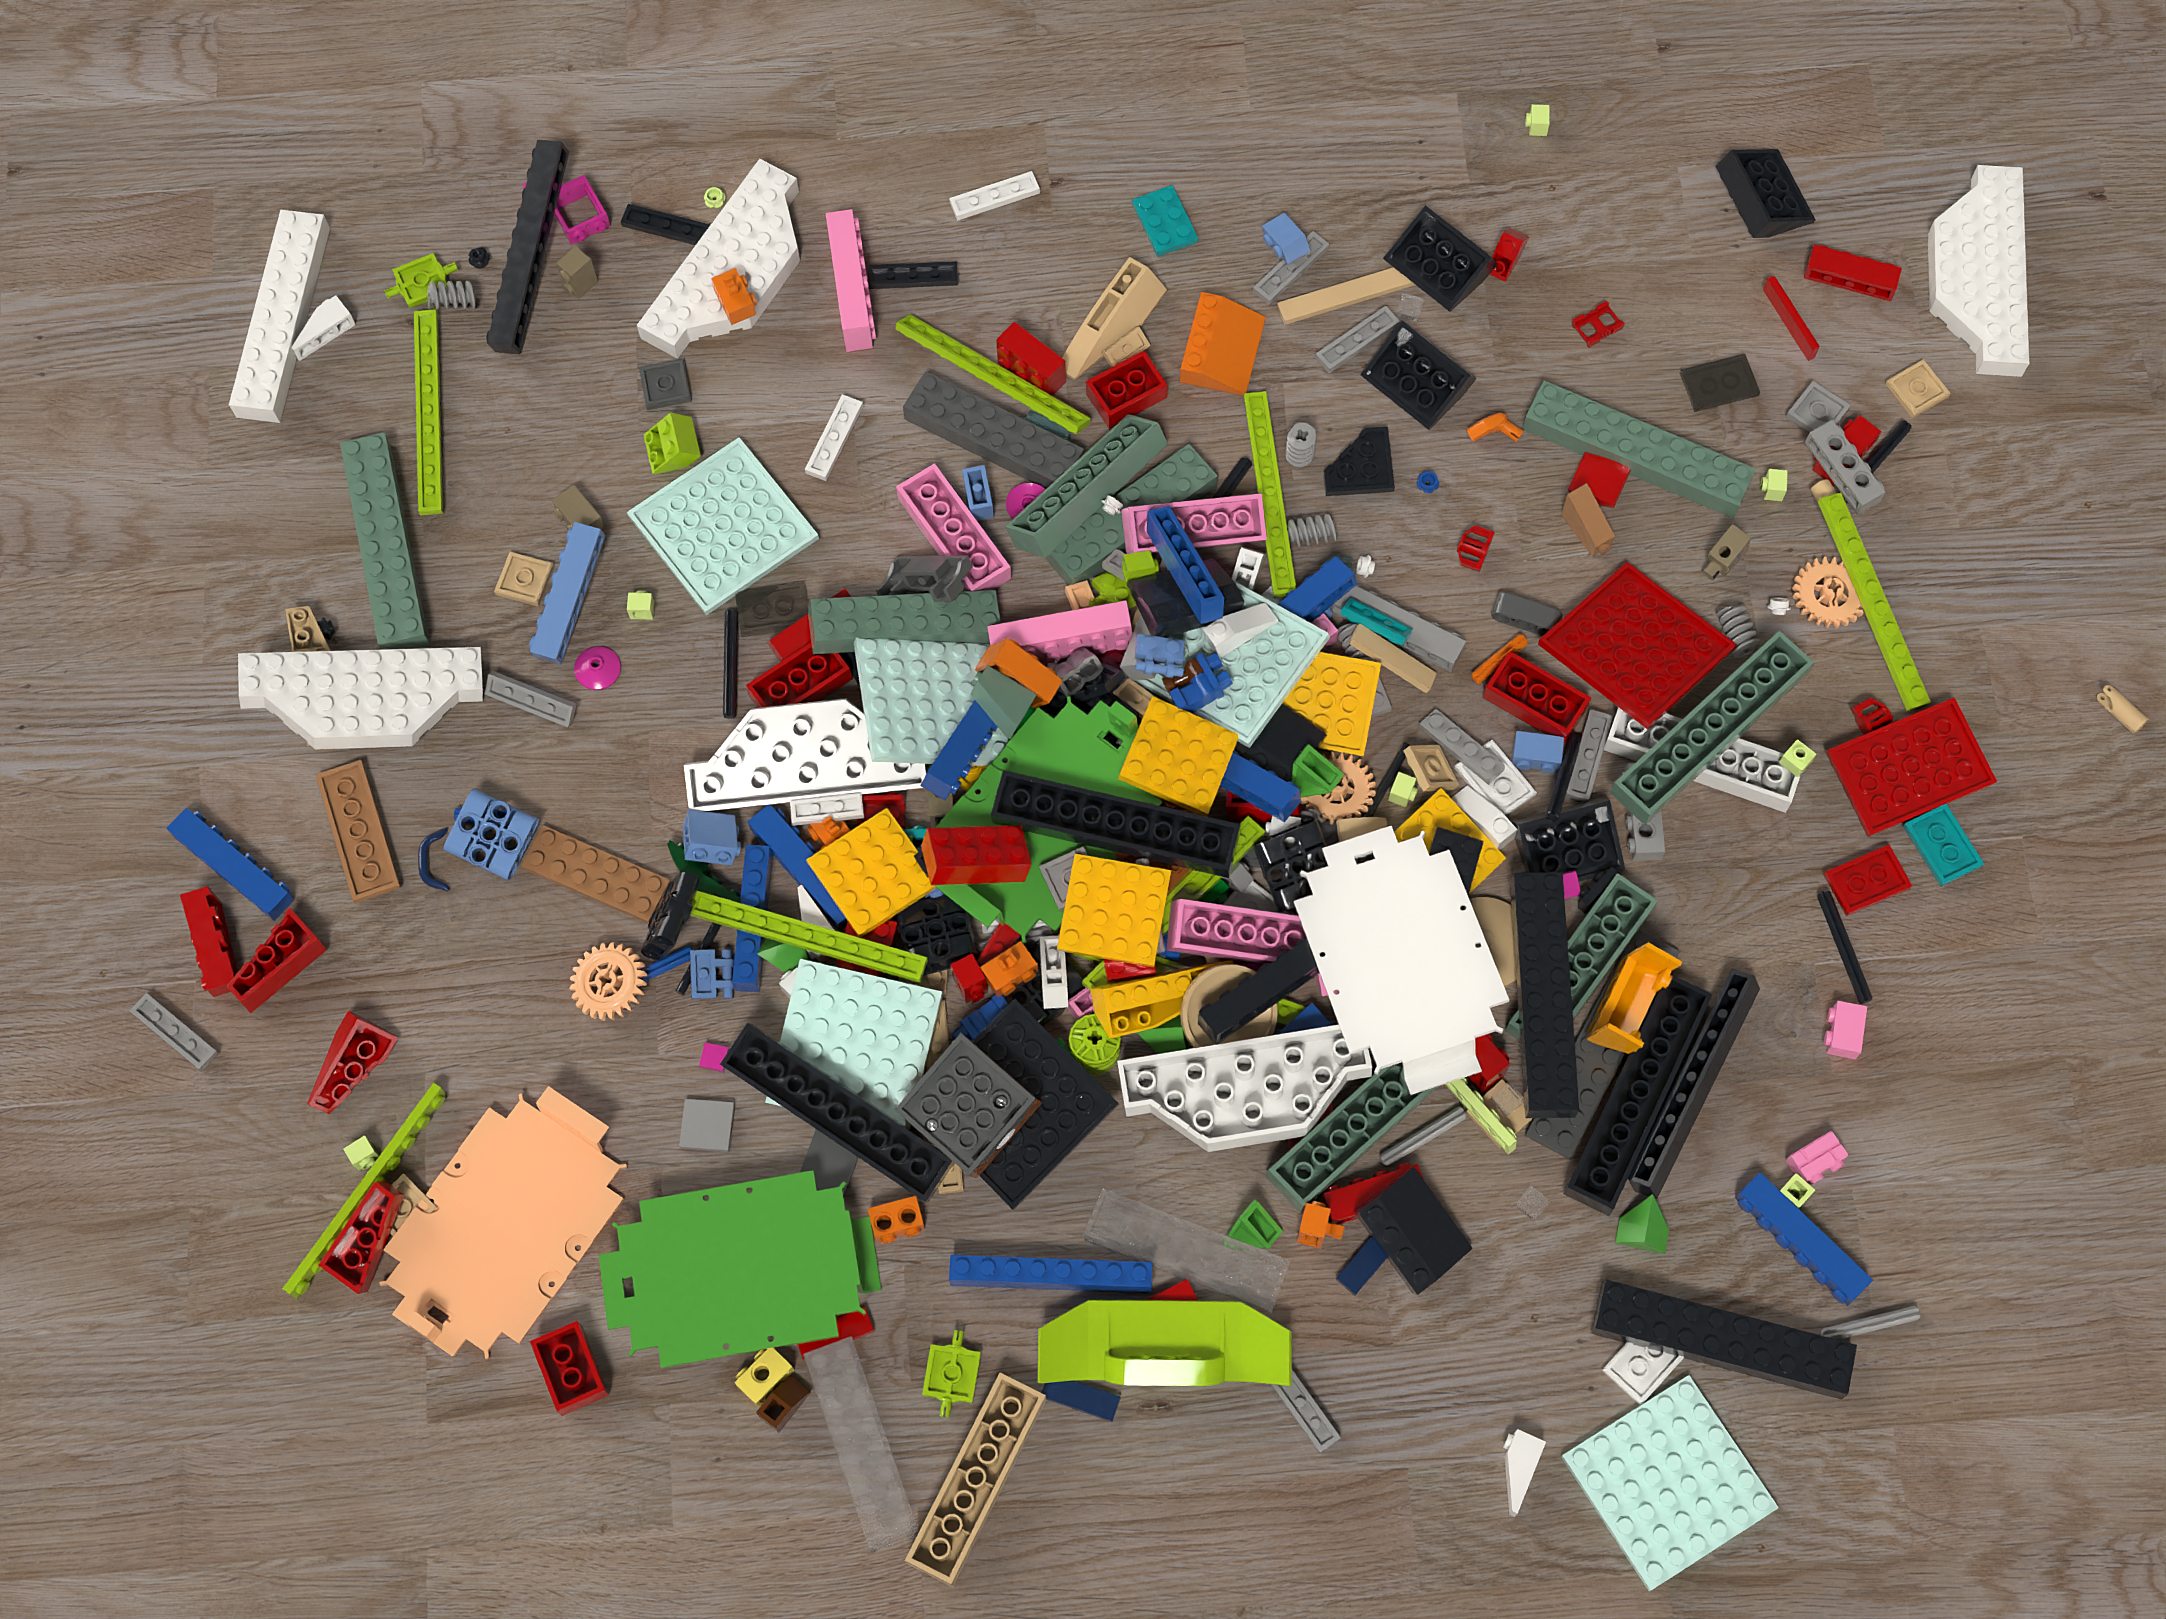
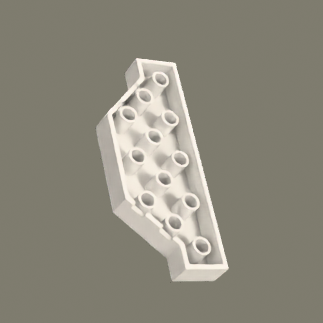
[637,159,800,359]
[1928,165,2029,377]
[238,647,483,750]
[684,698,926,811]
[1117,1025,1372,1152]

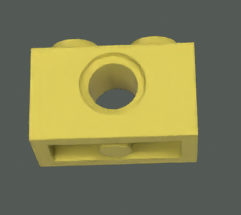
[734,1348,795,1408]

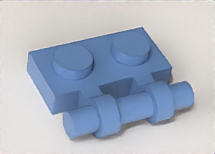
[1135,634,1184,678]
[690,950,735,1000]

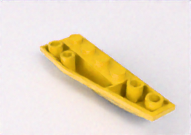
[1090,960,1233,1038]

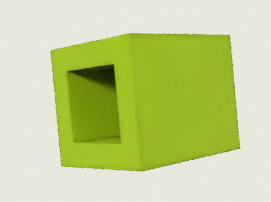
[1122,550,1159,587]

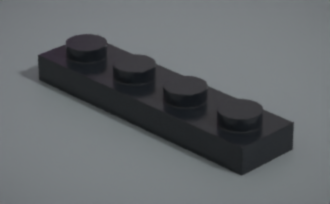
[621,204,710,245]
[868,261,958,289]

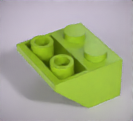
[643,412,701,475]

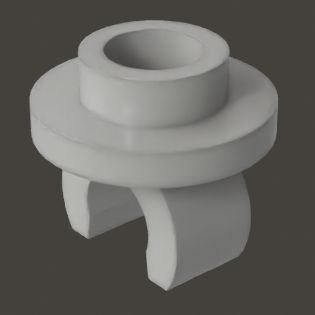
[1300,809,1324,825]

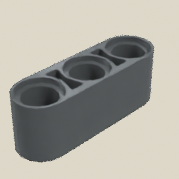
[1491,593,1563,636]

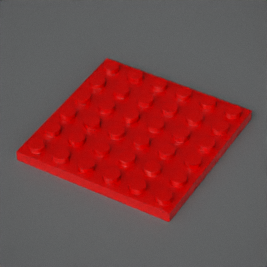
[1538,562,1737,730]

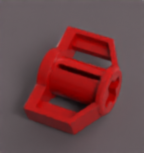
[1457,525,1495,572]
[1850,697,1893,734]

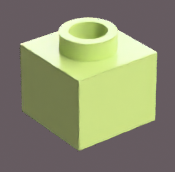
[1525,104,1549,136]
[1760,469,1788,501]
[627,591,655,620]
[1779,739,1817,777]
[1388,772,1418,807]
[343,1136,379,1171]
[1780,1173,1815,1209]

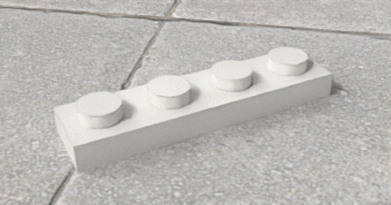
[949,171,1040,221]
[805,394,863,481]

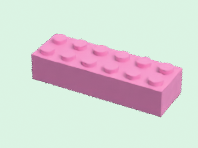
[826,209,876,352]
[896,463,1011,592]
[1121,494,1267,554]
[987,601,1132,663]
[1166,899,1306,964]

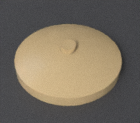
[1471,897,1516,988]
[1180,964,1278,1048]

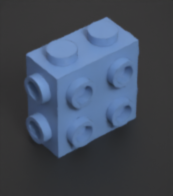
[683,809,741,866]

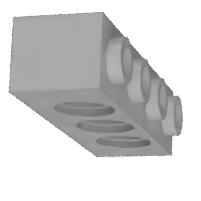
[1805,420,1886,515]
[1621,763,1665,861]

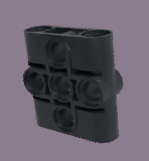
[1252,819,1328,912]
[641,872,700,960]
[895,894,979,976]
[1002,941,1086,1026]

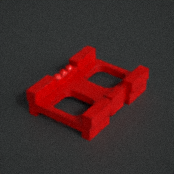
[1572,301,1625,348]

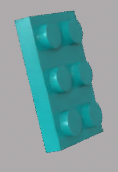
[1132,185,1198,257]
[1903,804,1984,887]

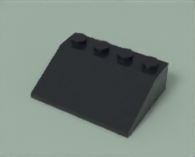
[1716,149,1816,238]
[1383,205,1498,312]
[1361,321,1477,430]
[1127,558,1244,638]
[1234,704,1327,782]
[1511,797,1625,882]
[1353,1166,1473,1295]

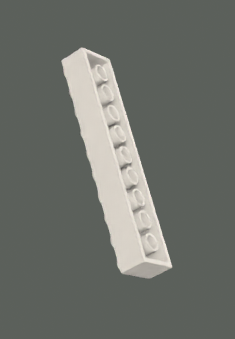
[229,210,330,423]

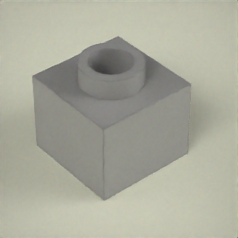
[1221,861,1254,893]

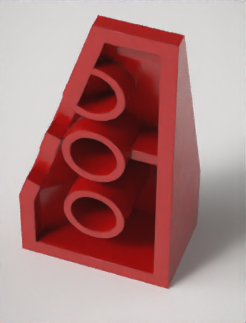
[307,1011,398,1114]

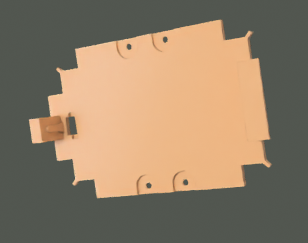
[379,1086,627,1359]

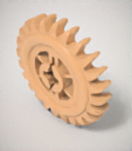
[1792,556,1864,628]
[1301,751,1376,825]
[569,942,647,1021]

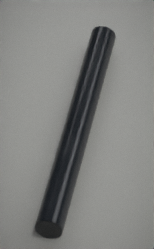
[1362,743,1410,817]
[675,922,722,996]

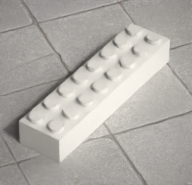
[1604,707,1800,813]

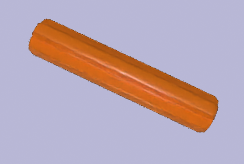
[1471,634,1528,684]

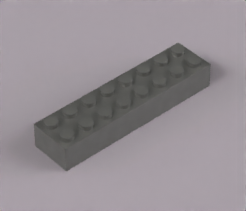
[903,371,1084,489]

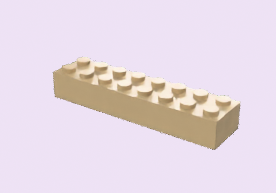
[905,1373,1046,1588]

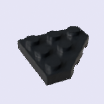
[1323,427,1395,496]
[1041,661,1126,712]

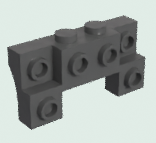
[876,555,973,603]

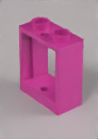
[554,175,610,245]

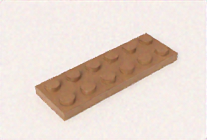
[316,759,401,904]
[521,825,671,923]

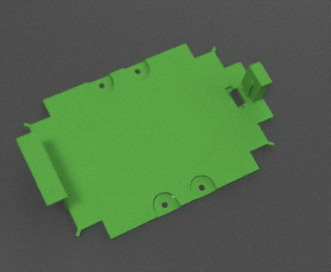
[934,696,1163,943]
[599,1170,881,1368]

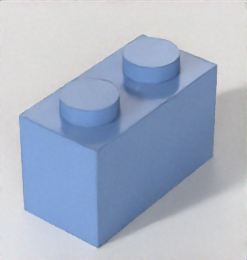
[1262,213,1310,264]
[962,465,994,521]
[1512,731,1564,773]

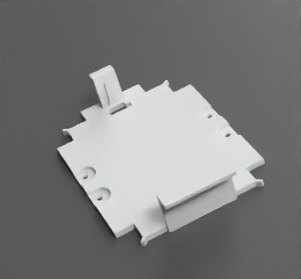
[1294,826,1509,1095]

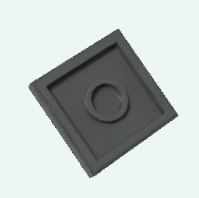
[639,359,692,410]

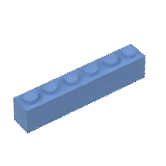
[529,522,606,665]

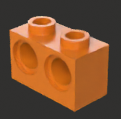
[868,1196,925,1244]

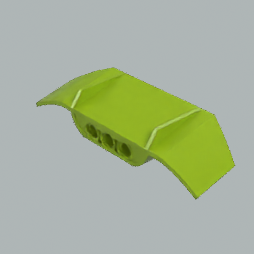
[1038,1300,1292,1386]

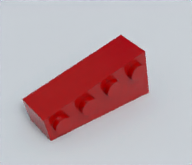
[180,886,238,997]
[227,907,327,1013]
[318,1180,404,1294]

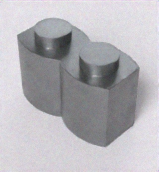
[1053,648,1104,696]

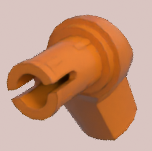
[1467,413,1524,443]

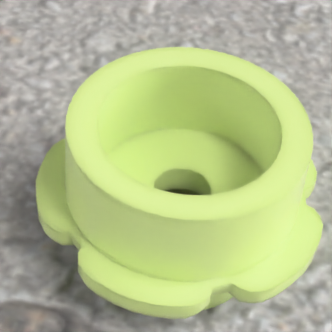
[704,187,726,208]

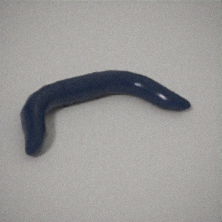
[418,828,449,892]

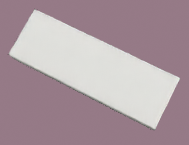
[790,793,864,826]

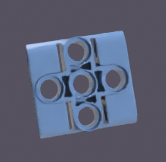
[444,788,539,881]

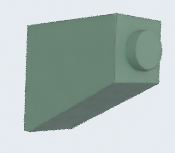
[971,665,1037,739]

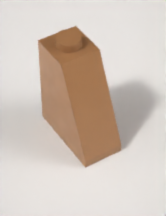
[1561,483,1615,557]

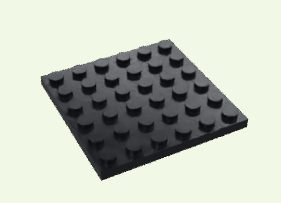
[972,999,1119,1210]

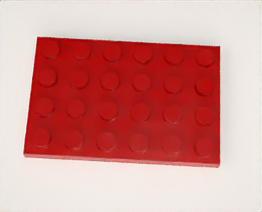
[1826,697,1997,837]

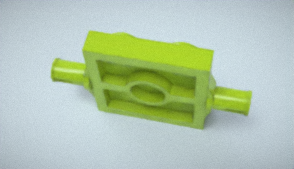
[384,253,458,309]
[1089,571,1156,610]
[922,1330,981,1418]

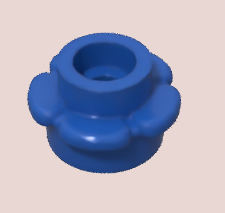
[1417,471,1439,493]

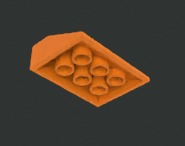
[1180,292,1266,396]

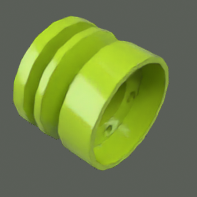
[1069,1014,1121,1075]

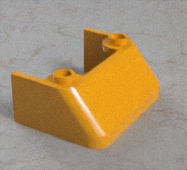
[1585,942,1682,1054]

